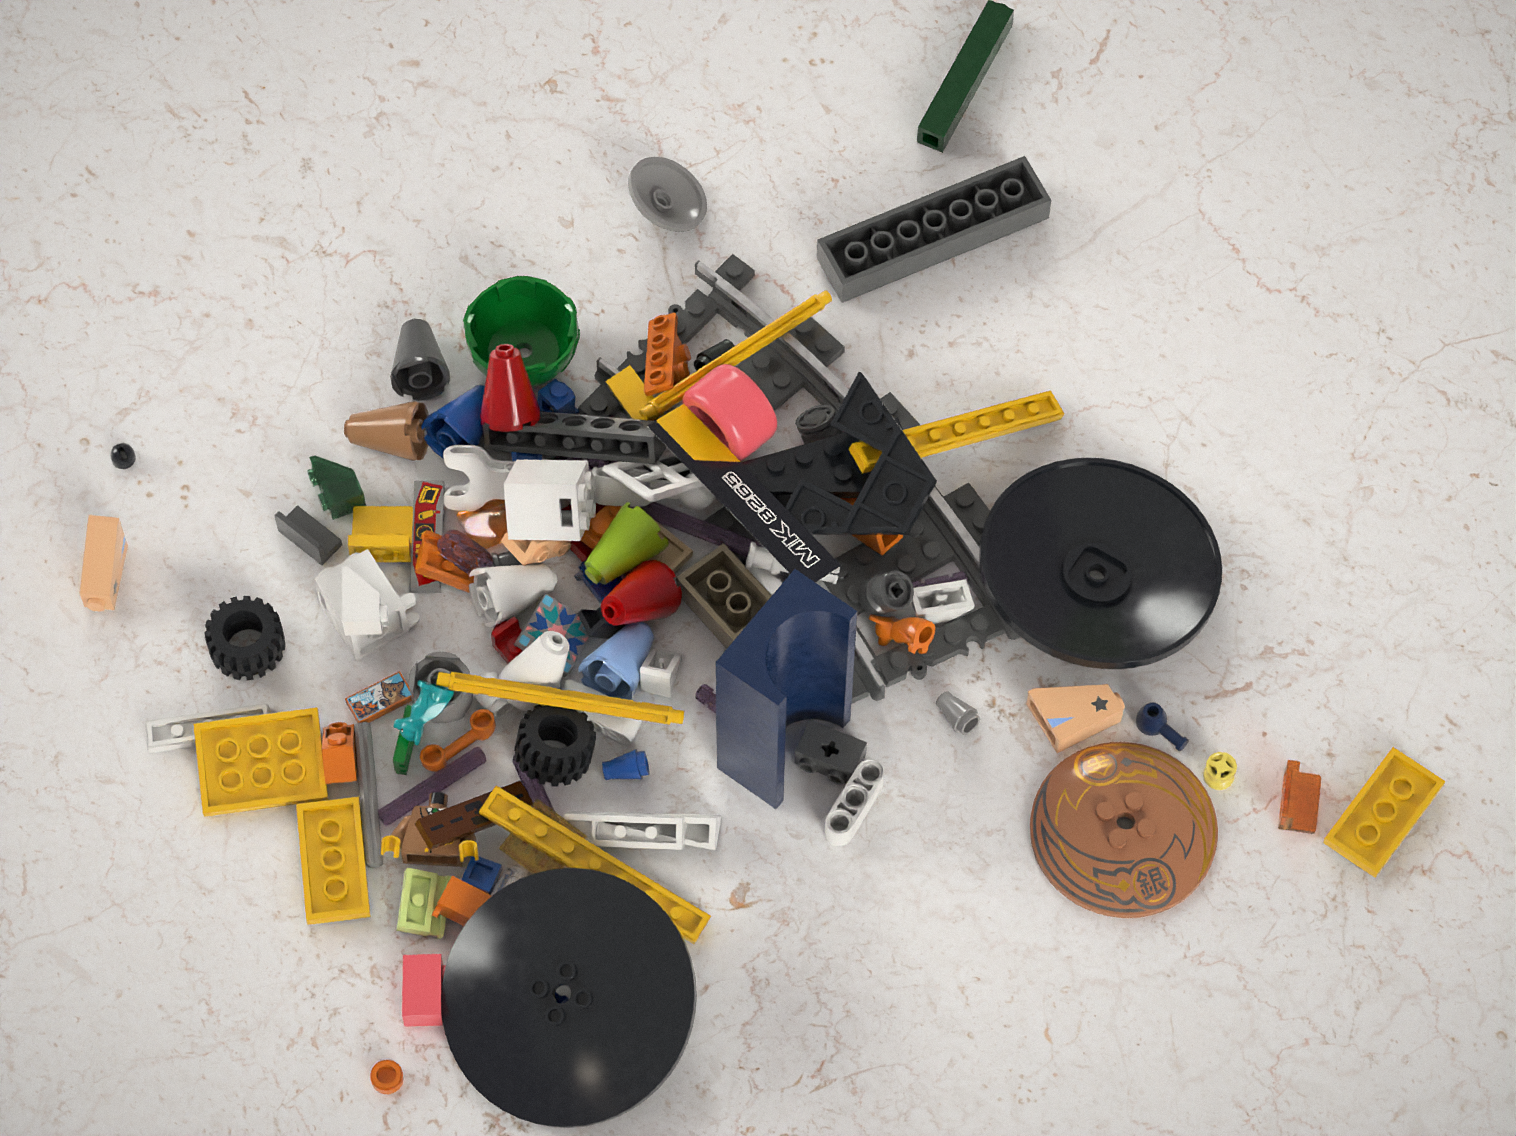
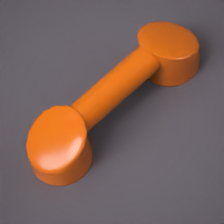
[420,709,496,772]

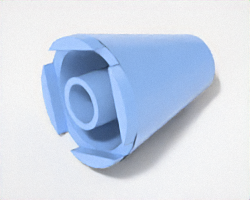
[578,622,654,700]

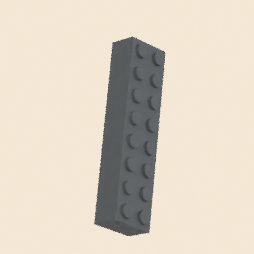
[817,156,1051,303]

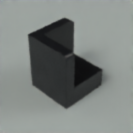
[577,606,627,639]

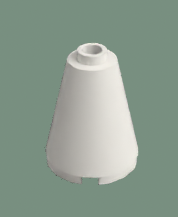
[469,563,557,628]
[499,631,569,712]

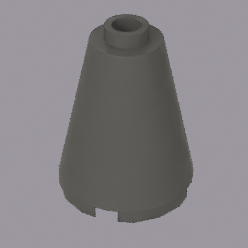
[390,319,450,401]

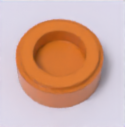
[370,1060,404,1094]

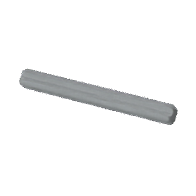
[354,722,383,868]

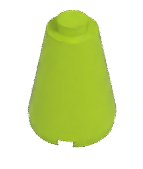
[585,502,669,584]

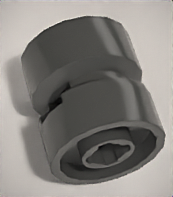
[858,571,914,615]

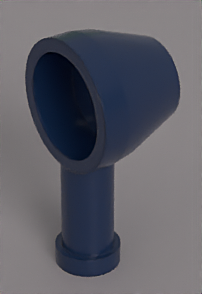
[1136,702,1189,752]

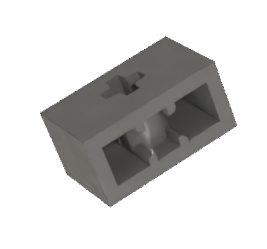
[795,720,867,785]

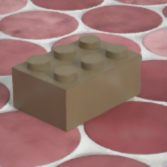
[676,543,772,649]

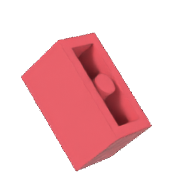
[402,954,446,1027]

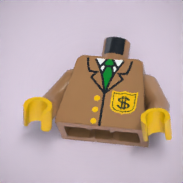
[381,792,479,867]

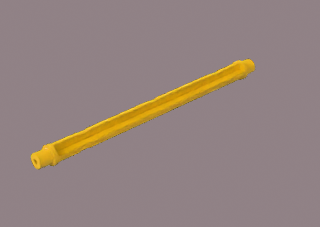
[639,290,832,420]
[436,671,684,725]

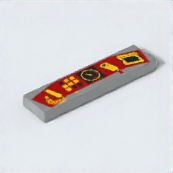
[410,481,445,593]

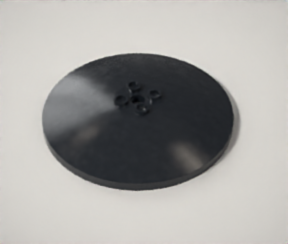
[979,458,1222,669]
[441,868,697,1128]

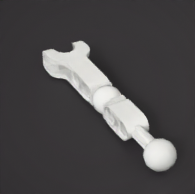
[443,445,715,511]

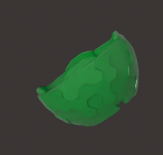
[462,276,580,388]

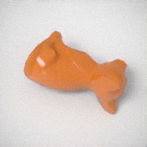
[869,615,936,654]

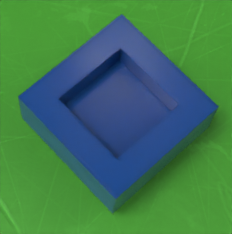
[461,856,502,895]

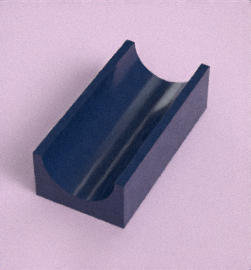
[715,569,857,809]

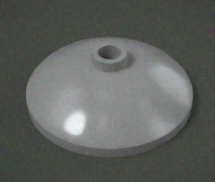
[628,157,707,232]

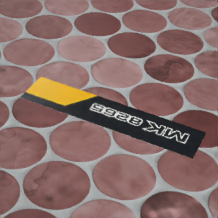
[647,404,842,583]

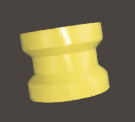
[1203,752,1237,790]

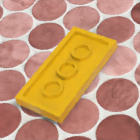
[1323,747,1445,878]
[296,796,371,925]

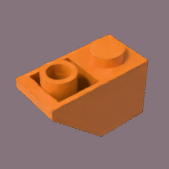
[321,722,357,784]

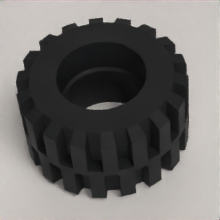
[204,596,286,680]
[514,704,596,787]

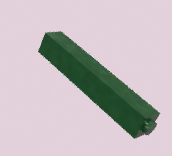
[917,0,1014,153]

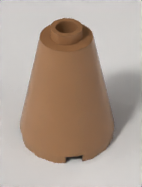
[344,401,429,461]

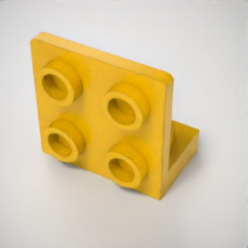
[348,506,413,562]

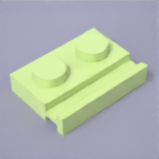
[396,868,452,939]

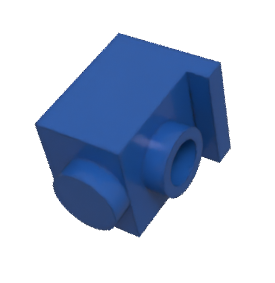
[537,378,579,414]

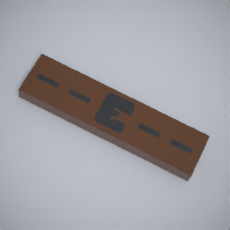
[415,781,535,850]

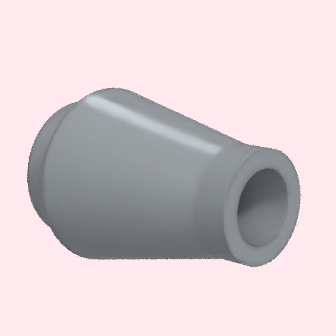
[936,691,980,735]

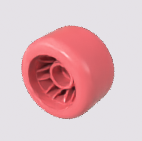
[682,364,777,461]

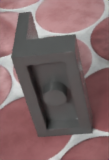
[274,505,342,565]

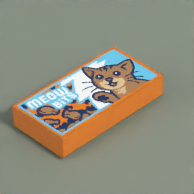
[345,671,414,723]

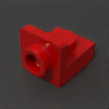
[491,616,523,664]

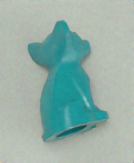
[393,680,454,746]

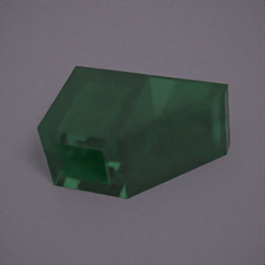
[307,455,366,520]

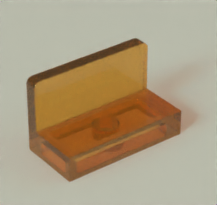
[456,499,508,551]
[1278,760,1321,834]

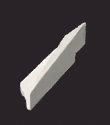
[564,811,721,850]

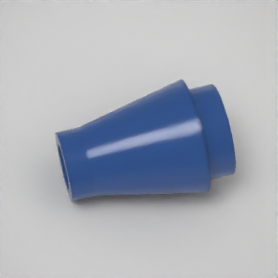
[602,749,649,780]

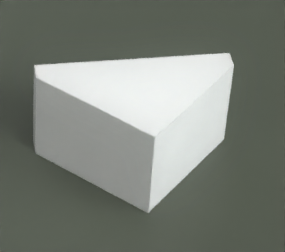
[911,579,975,628]
[640,647,682,698]

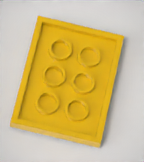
[193,707,329,817]

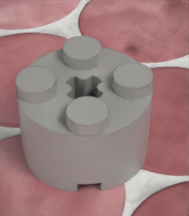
[409,652,473,723]

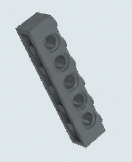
[483,411,666,464]

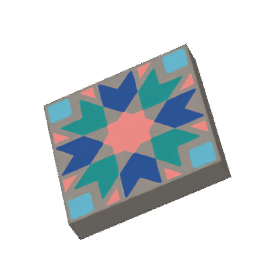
[514,593,590,677]

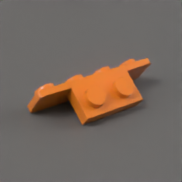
[644,313,691,396]

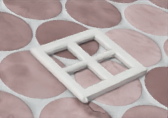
[602,447,704,502]

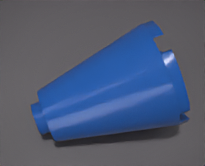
[421,385,485,459]

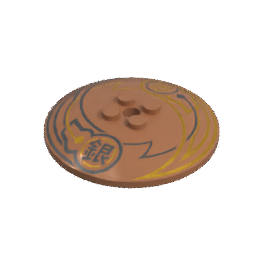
[1030,742,1218,918]

